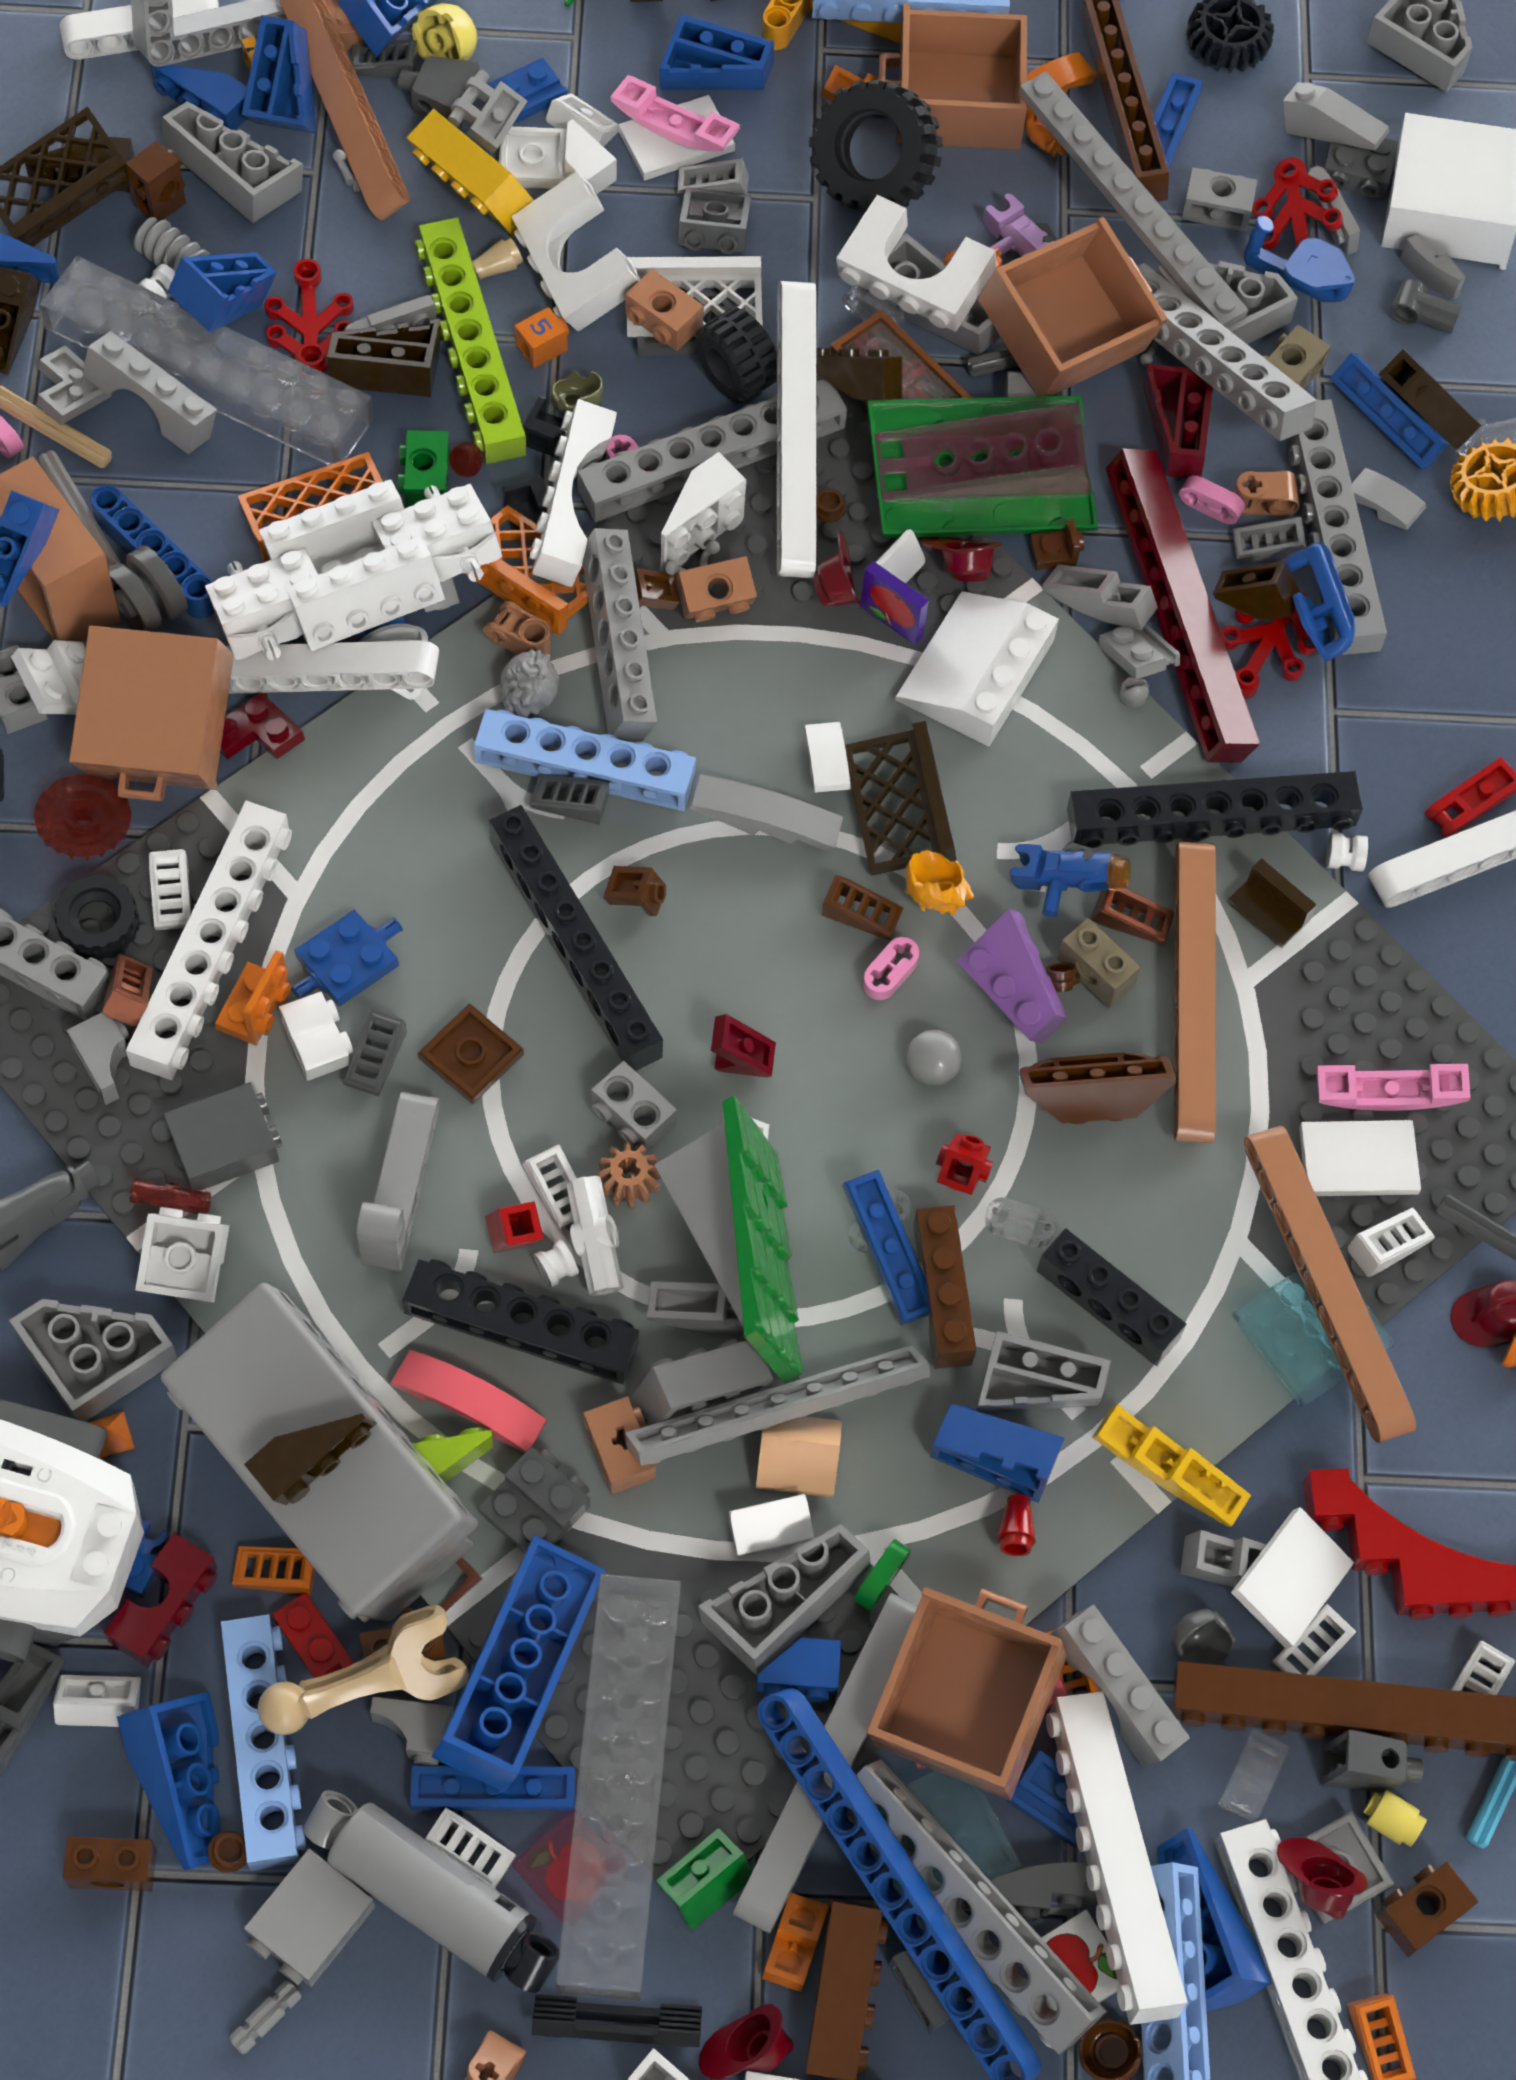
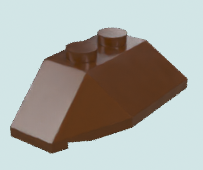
[1019,1052,1176,1124]

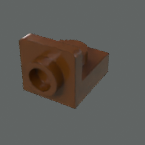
[1029,519,1084,571]
[634,568,679,610]
[603,866,666,916]

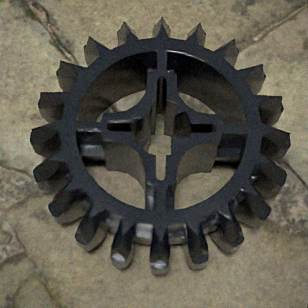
[1186,0,1274,73]

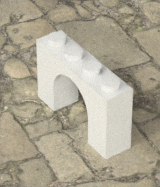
[511,171,641,332]
[836,195,996,332]

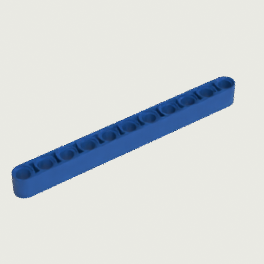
[757,1689,1041,2080]

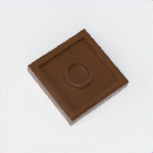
[418,1003,524,1105]

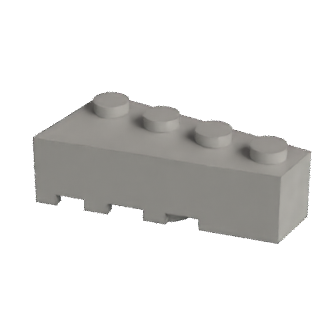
[698,1524,871,1676]

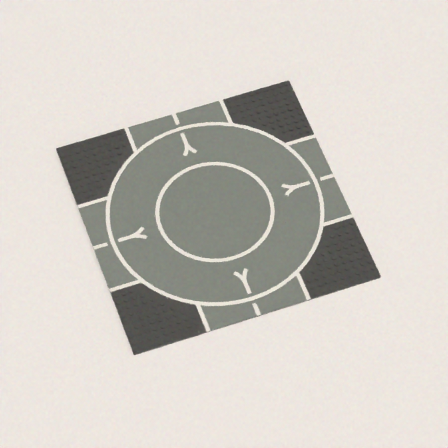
[0,374,1516,1910]

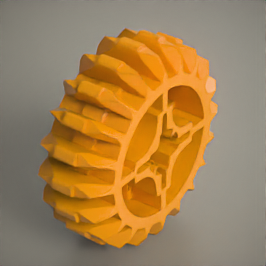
[1450,438,1516,522]

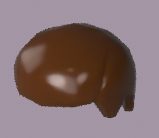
[1079,2019,1143,2080]

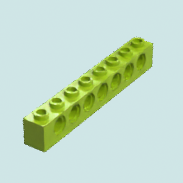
[415,217,526,464]

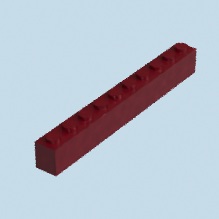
[1106,448,1260,763]

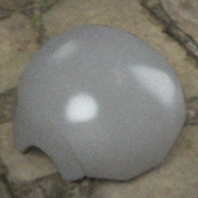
[906,1030,962,1086]

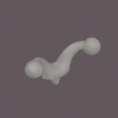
[333,149,360,192]
[665,540,720,575]

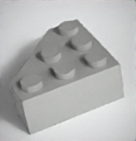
[1367,0,1473,92]
[1157,261,1298,344]
[9,1299,178,1422]

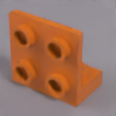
[215,950,291,1046]

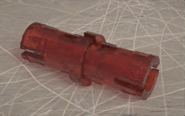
[130,1178,211,1214]

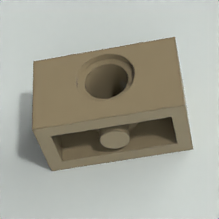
[1263,325,1331,389]
[1057,918,1141,1008]

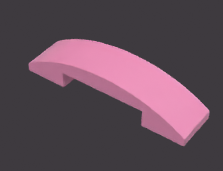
[610,75,740,152]
[1317,1064,1471,1111]

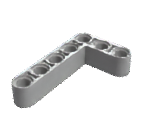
[131,0,288,67]
[357,1092,440,1271]

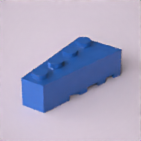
[338,0,437,57]

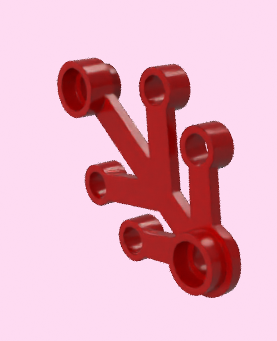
[1252,157,1344,250]
[265,259,354,376]
[1221,589,1317,699]

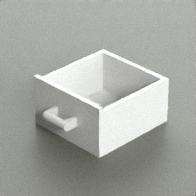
[1381,113,1516,270]

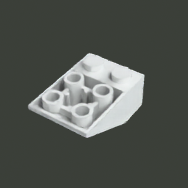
[660,452,746,572]

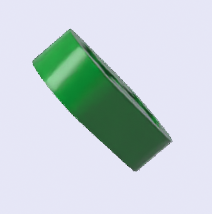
[853,1539,912,1612]

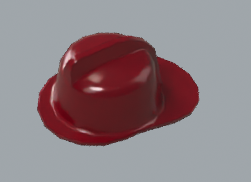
[813,530,861,609]
[921,537,1002,582]
[1451,1280,1516,1347]
[1276,1837,1367,1920]
[698,2004,794,2080]

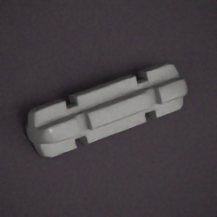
[229,1980,301,2054]

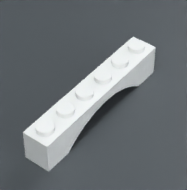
[529,399,617,587]

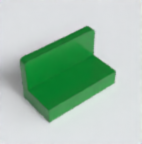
[656,1828,752,1930]

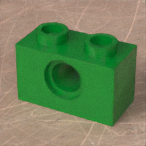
[398,430,450,508]

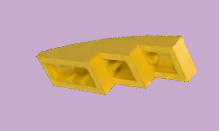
[1092,1404,1251,1527]

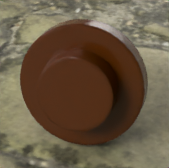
[816,488,847,522]
[1046,962,1080,992]
[207,1831,247,1873]

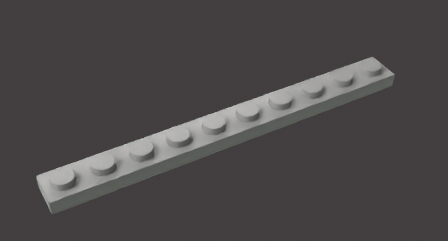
[1018,71,1249,328]

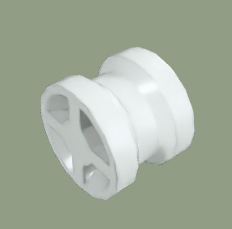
[533,1240,579,1288]

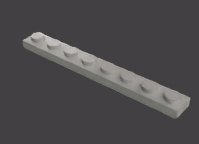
[625,1345,930,1466]

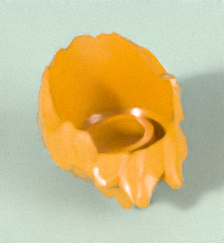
[905,849,974,915]

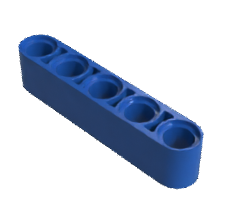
[90,484,215,619]

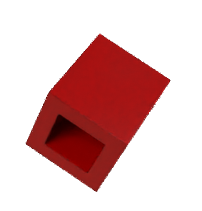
[485,1201,544,1254]

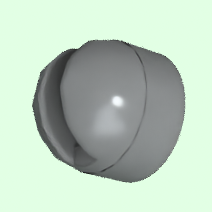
[1120,676,1149,707]

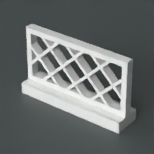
[627,256,763,337]

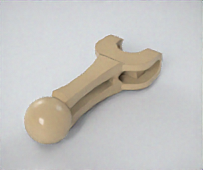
[258,1605,470,1735]

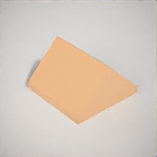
[756,1417,842,1498]

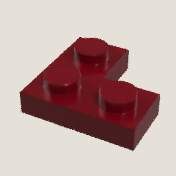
[220,692,305,760]

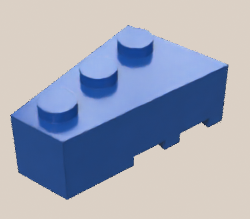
[659,14,774,90]
[242,15,317,134]
[168,252,277,333]
[930,1404,1065,1503]

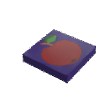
[860,561,929,645]

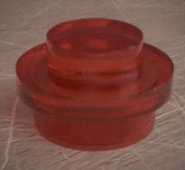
[449,442,483,477]

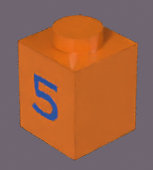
[514,307,570,369]

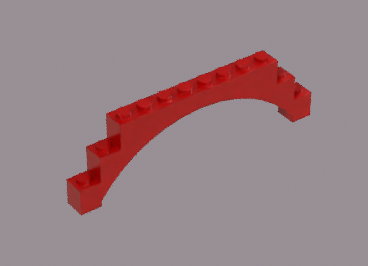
[1303,1468,1516,1620]

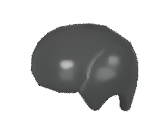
[1171,1609,1236,1665]

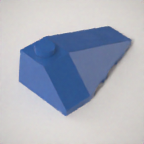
[117,1691,219,1870]
[1157,1828,1272,2012]

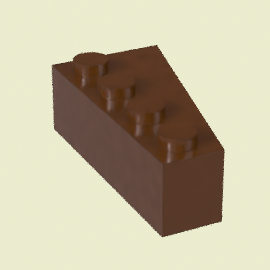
[805,1897,888,2080]

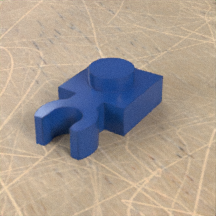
[124,1520,169,1598]

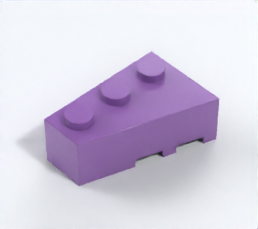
[957,909,1068,1044]

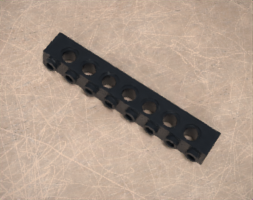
[1067,771,1363,848]
[489,805,663,1071]

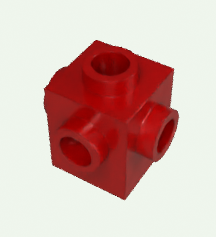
[936,1134,993,1195]

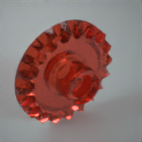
[34,775,131,860]

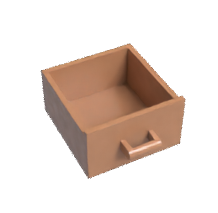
[879,4,1027,150]
[978,216,1168,397]
[0,456,121,642]
[69,625,234,802]
[867,1586,1067,1801]

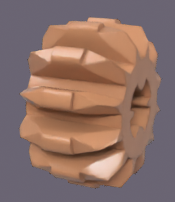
[597,1142,661,1209]

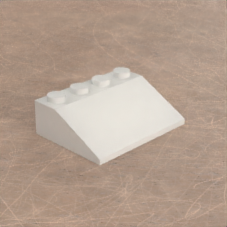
[895,591,1059,747]

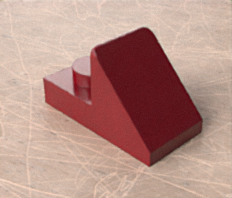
[711,1014,776,1078]

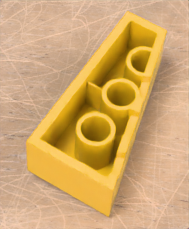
[406,108,534,238]

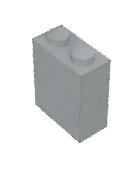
[244,1849,375,1987]

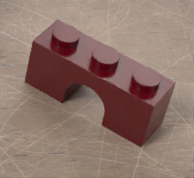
[103,1533,218,1668]

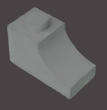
[67,1012,130,1105]
[370,1697,454,1766]

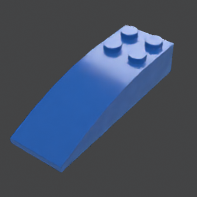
[431,1535,606,1793]

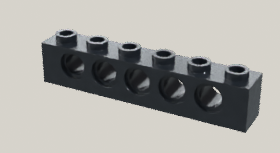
[402,1259,639,1385]

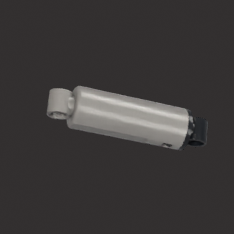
[303,1790,561,1993]

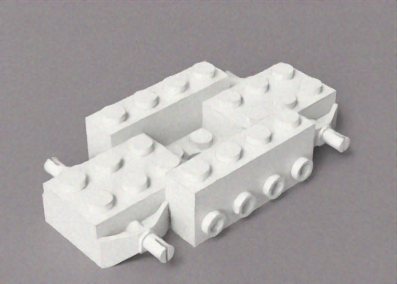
[205,479,502,660]

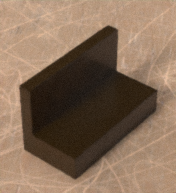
[1227,858,1317,948]

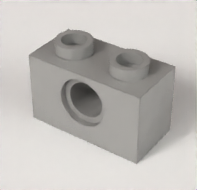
[1182,167,1257,232]

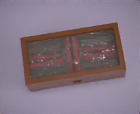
[830,309,973,408]

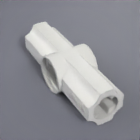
[566,1176,624,1296]

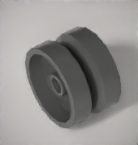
[108,545,188,632]

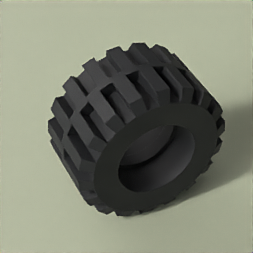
[695,307,777,403]

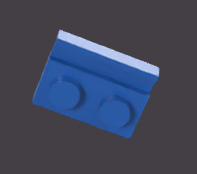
[487,58,568,124]
[1007,1750,1078,1848]

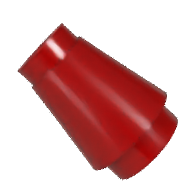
[996,1494,1036,1556]

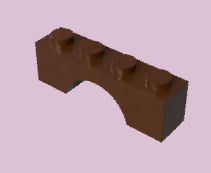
[913,1205,976,1369]

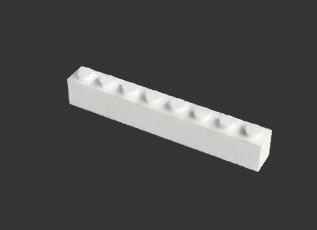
[1046,1691,1188,2025]

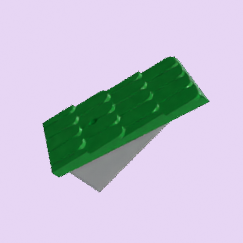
[655,1095,803,1384]

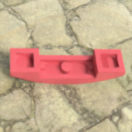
[391,1350,547,1453]

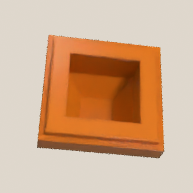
[88,1411,135,1460]

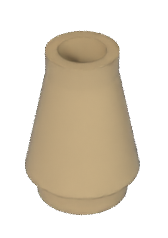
[472,238,523,280]

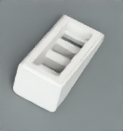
[148,849,191,930]
[523,1144,577,1229]
[1348,1207,1435,1277]
[1272,1604,1356,1675]
[1451,1641,1515,1695]
[425,1807,516,1889]

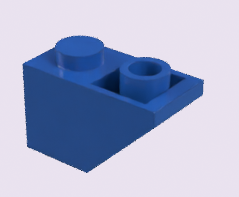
[756,1638,841,1703]

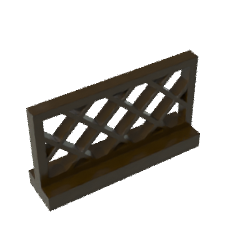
[0,106,129,247]
[845,721,957,876]

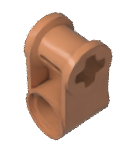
[1233,470,1299,517]
[483,601,552,656]
[464,2030,527,2080]

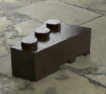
[327,319,441,397]

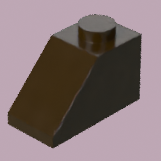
[1213,561,1301,621]

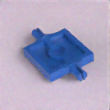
[291,909,403,1007]

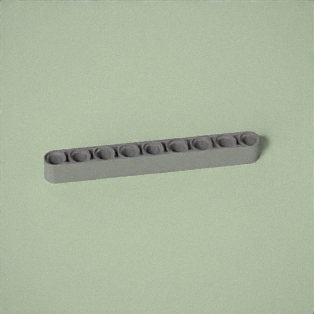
[733,1593,918,1934]

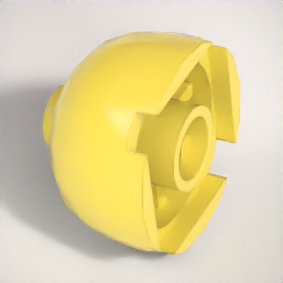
[412,3,478,61]

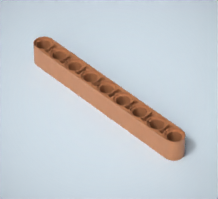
[279,0,410,221]
[1174,841,1216,1143]
[1244,1125,1416,1443]

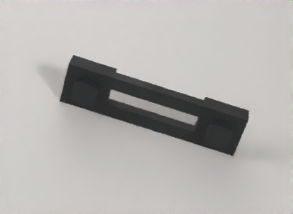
[531,1994,702,2047]

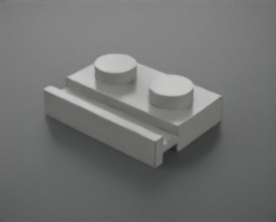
[1099,624,1180,679]

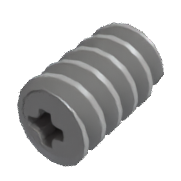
[133,217,210,272]

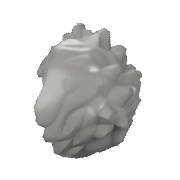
[500,649,559,718]

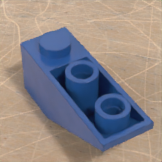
[150,64,248,130]
[0,490,60,607]

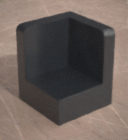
[523,396,566,457]
[502,476,547,530]

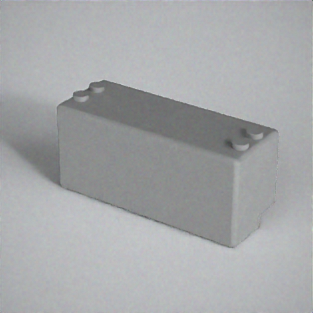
[161,1283,478,1622]

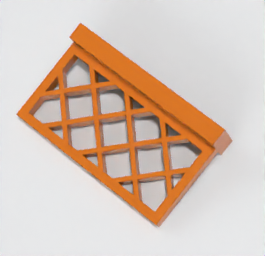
[238,452,383,563]
[464,505,588,635]

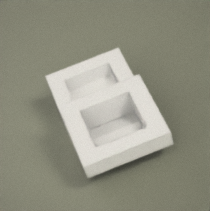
[804,722,850,793]

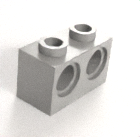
[0,644,48,734]
[591,1060,677,1153]

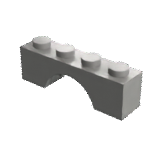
[82,331,217,454]
[1049,1604,1190,1768]

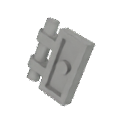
[448,70,527,154]

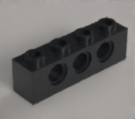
[1037,1228,1187,1367]

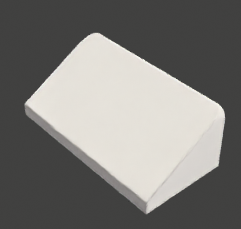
[546,93,618,147]
[876,529,925,583]
[728,1494,815,1557]
[53,1675,141,1727]

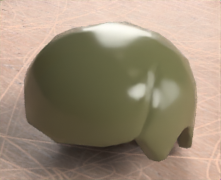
[551,371,603,415]

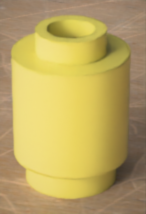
[1363,1789,1427,1847]

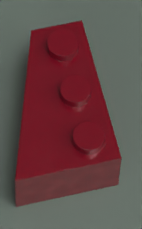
[1143,364,1213,478]

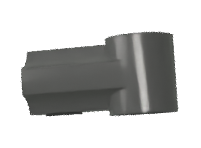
[1390,279,1462,334]

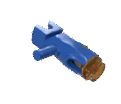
[1010,843,1131,917]

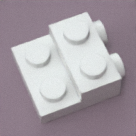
[11,640,86,715]
[135,1207,230,1302]

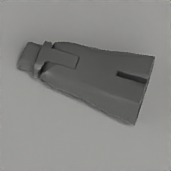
[0,1161,101,1272]

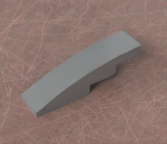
[689,774,843,853]

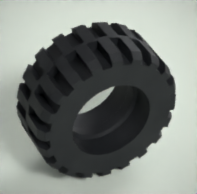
[809,80,943,211]

